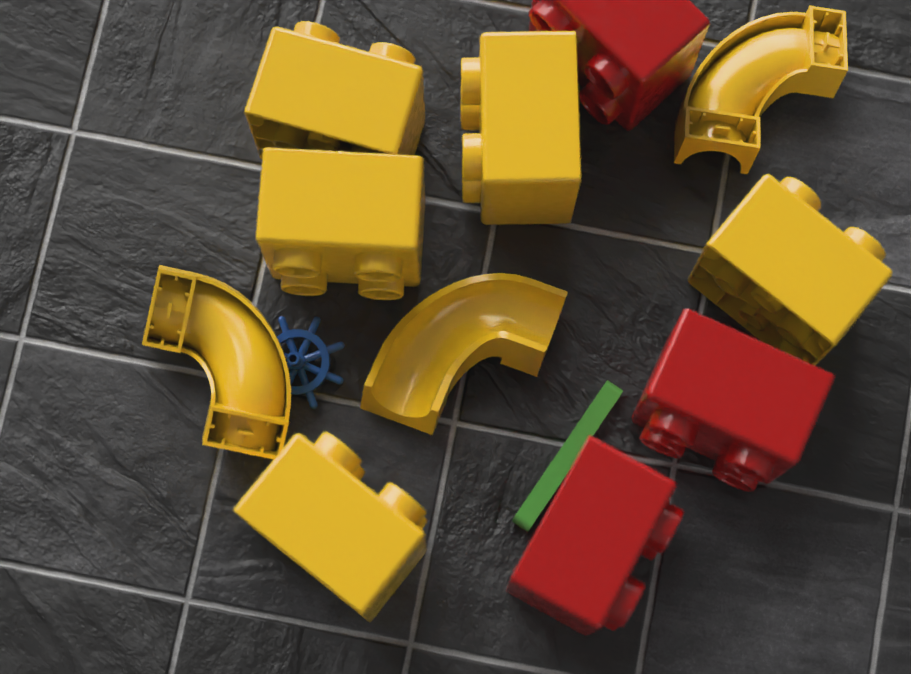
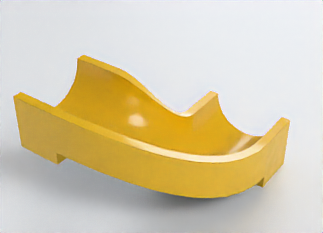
[674,6,848,174]
[142,265,291,459]
[360,273,568,435]

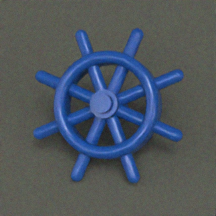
[277,316,345,409]

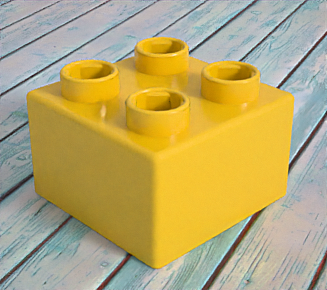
[244,21,425,159]
[461,31,581,225]
[256,148,426,300]
[687,174,892,366]
[234,432,428,622]

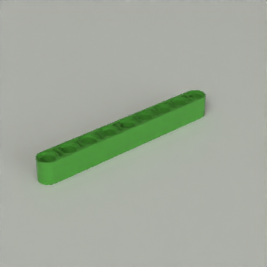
[512,380,623,532]

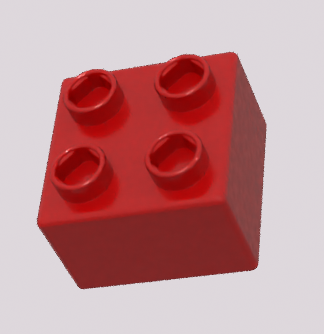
[529,0,710,130]
[631,309,835,492]
[506,436,684,636]

